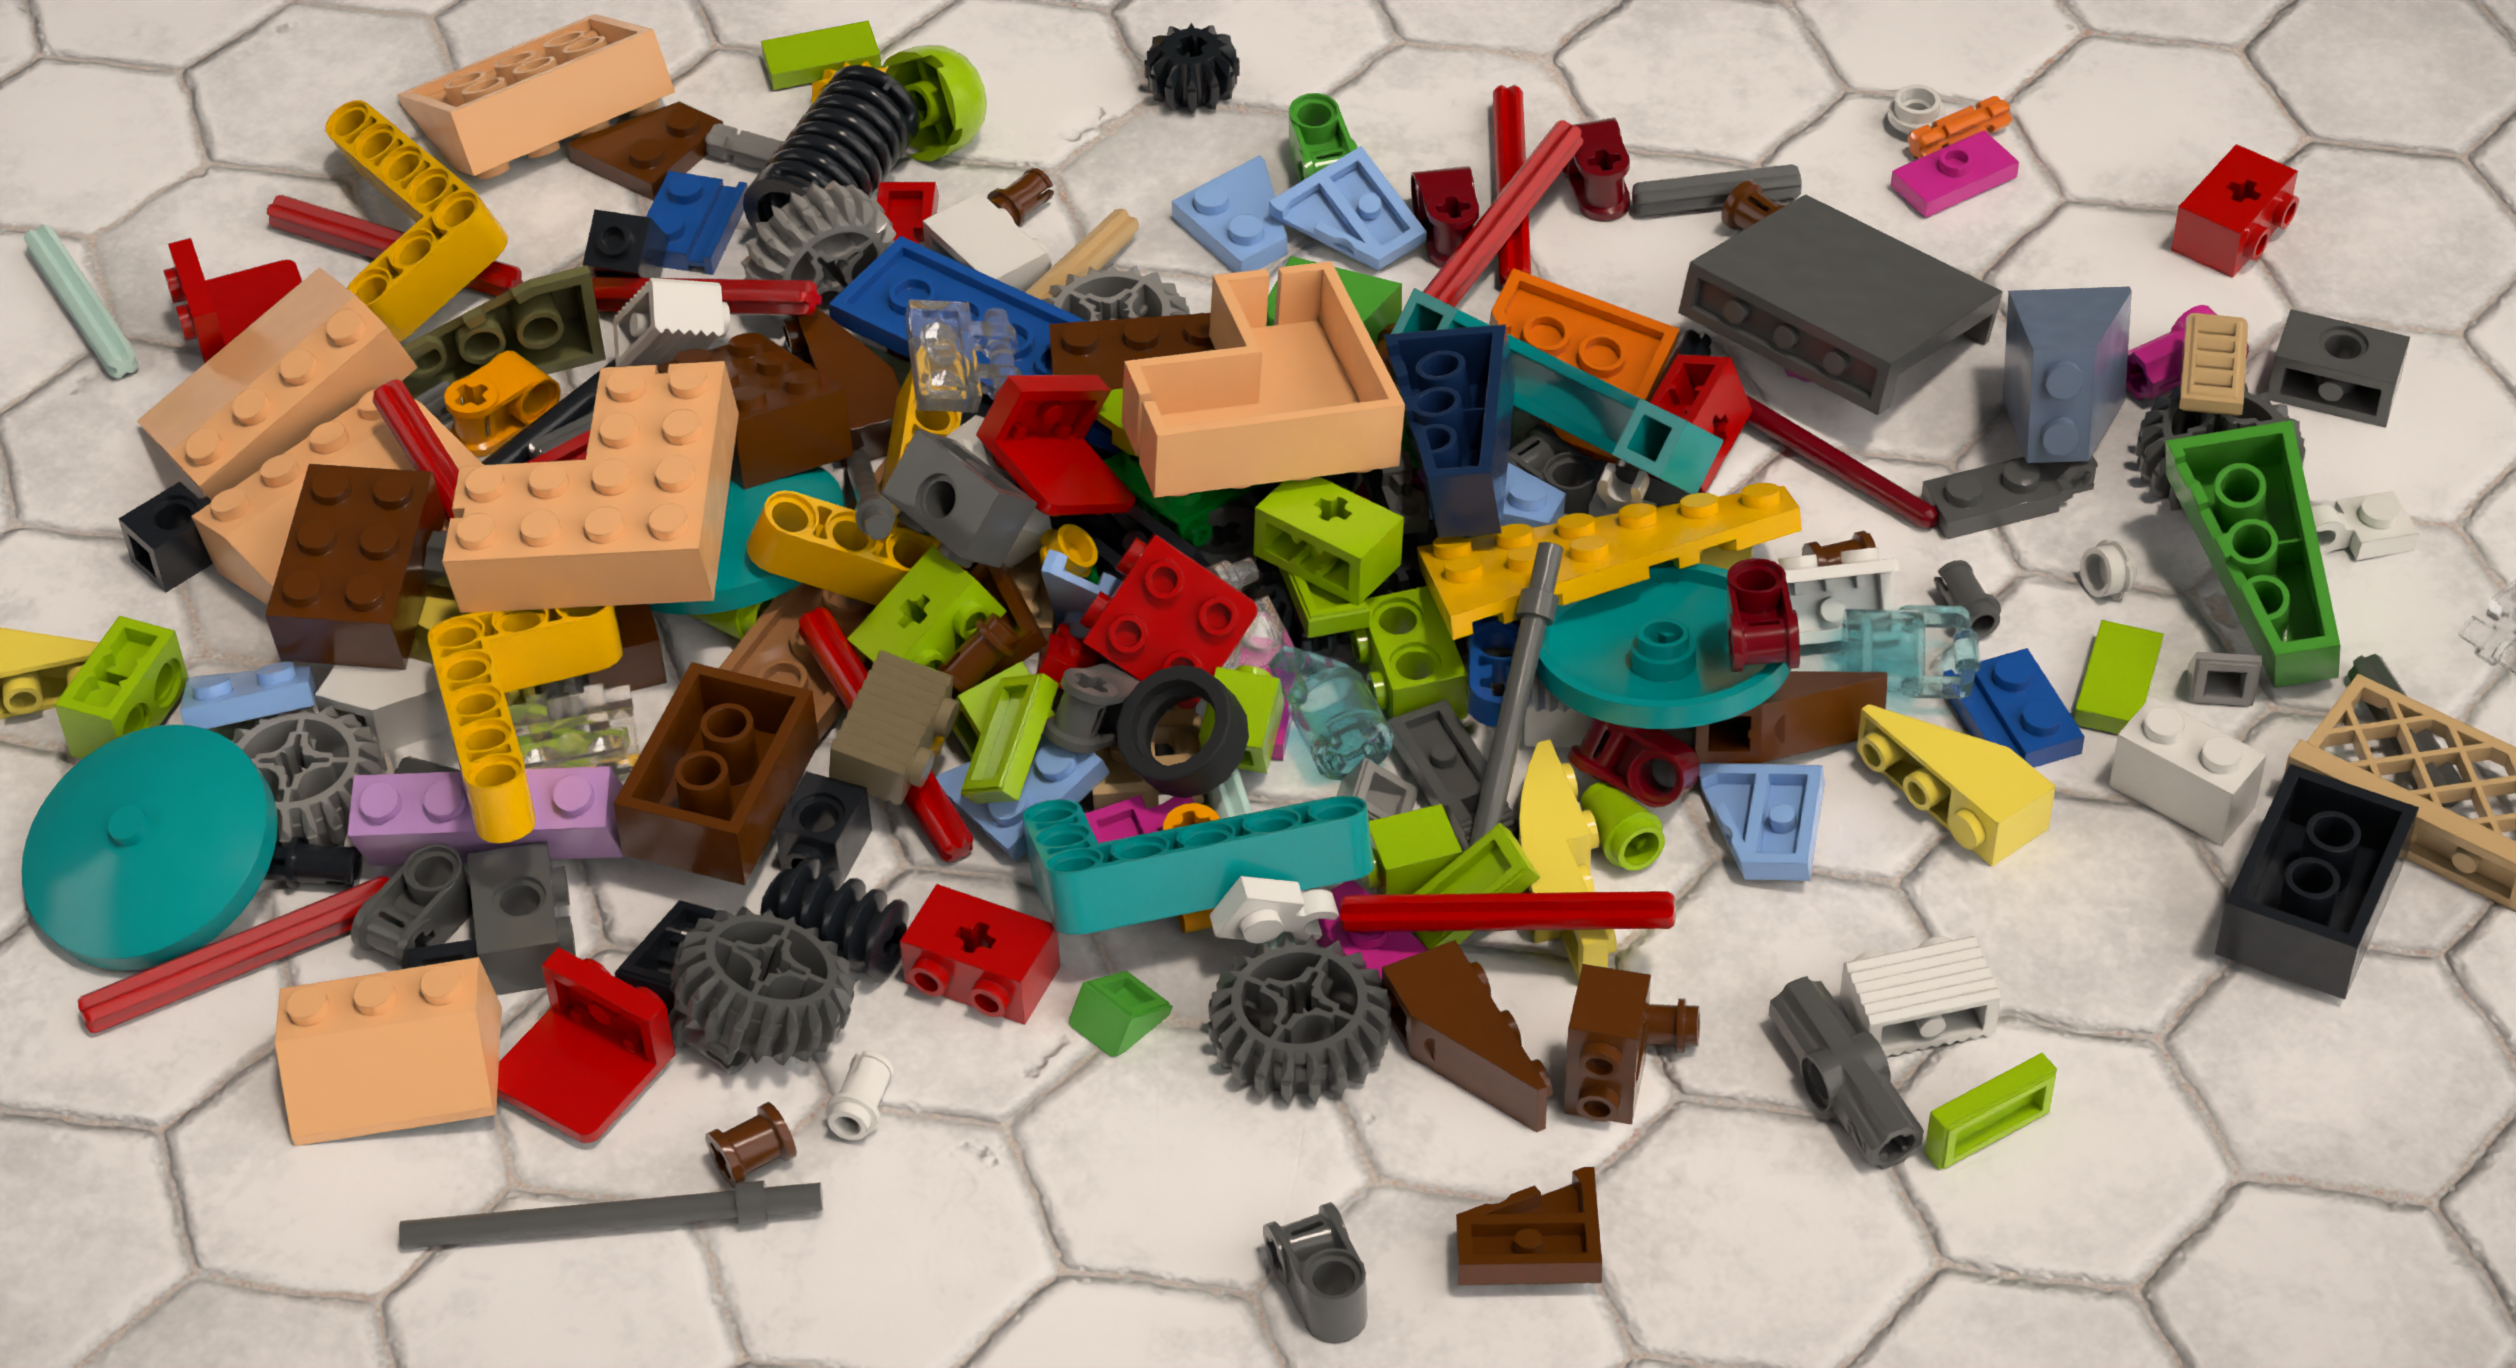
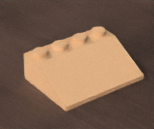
[397,14,675,179]
[137,267,418,501]
[191,389,484,605]

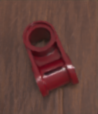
[1562,117,1630,221]
[1410,166,1479,267]
[1727,558,1800,672]
[1567,718,1700,808]

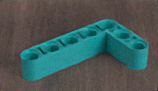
[1022,796,1374,935]

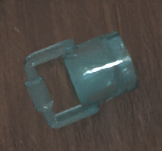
[1841,605,1981,699]
[1269,645,1394,780]

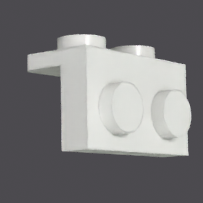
[1778,547,1899,645]

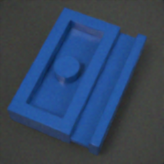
[646,171,748,275]
[1941,648,2085,768]

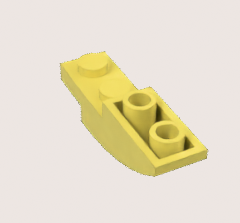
[1519,739,1617,981]

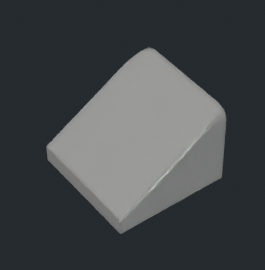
[2187,652,2262,706]
[1336,758,1419,821]

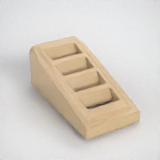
[2179,313,2248,416]

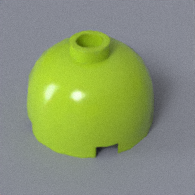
[881,45,987,161]

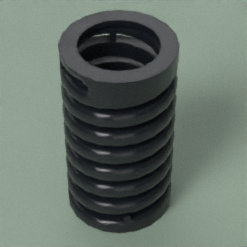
[743,65,920,236]

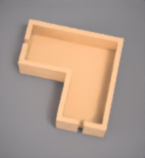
[1122,261,1405,498]
[442,361,739,613]

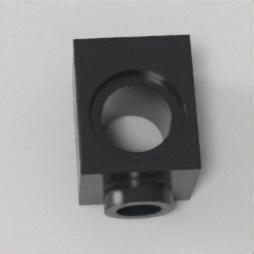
[582,209,669,278]
[118,482,213,592]
[775,772,872,881]

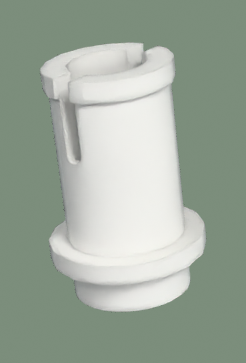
[826,1051,894,1140]

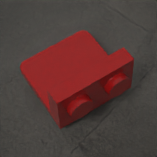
[163,238,302,364]
[976,375,1136,517]
[1079,533,1258,709]
[497,947,676,1143]

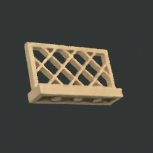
[2284,674,2516,912]

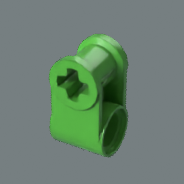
[1289,93,1358,183]

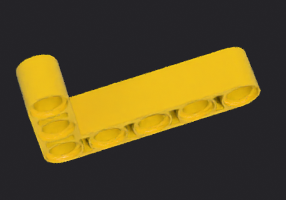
[325,100,508,342]
[746,347,968,605]
[427,606,623,843]

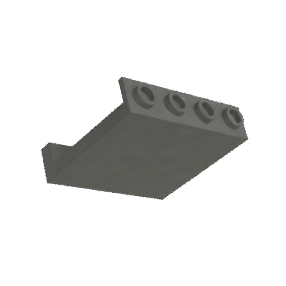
[1678,194,2003,415]

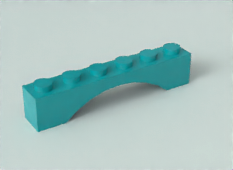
[1391,288,1724,494]

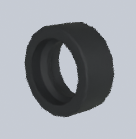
[1116,665,1249,798]

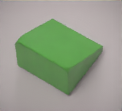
[1069,971,1173,1057]

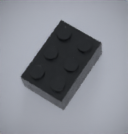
[2215,764,2419,1000]

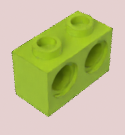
[1350,586,1467,720]
[54,616,189,759]

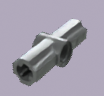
[1769,976,1924,1169]

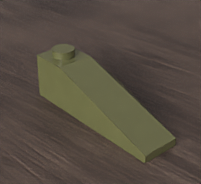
[402,265,606,398]

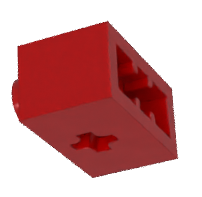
[2171,144,2299,278]
[1643,354,1753,493]
[900,884,1060,1025]

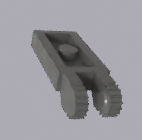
[1387,700,1519,853]

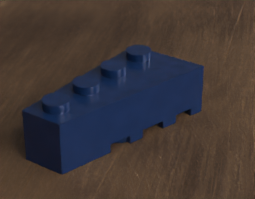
[1384,324,1515,538]

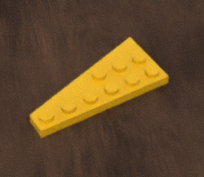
[1417,483,1802,640]

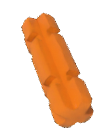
[1908,96,2011,159]

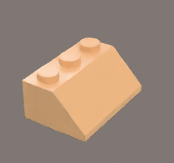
[275,957,502,1146]

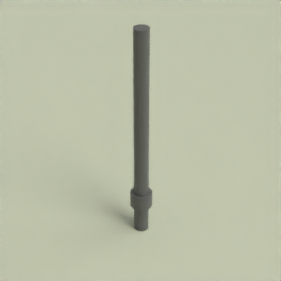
[845,450,895,540]
[1468,542,1564,848]
[399,1180,823,1249]

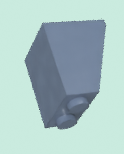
[2003,286,2132,463]

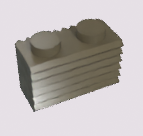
[829,650,960,806]

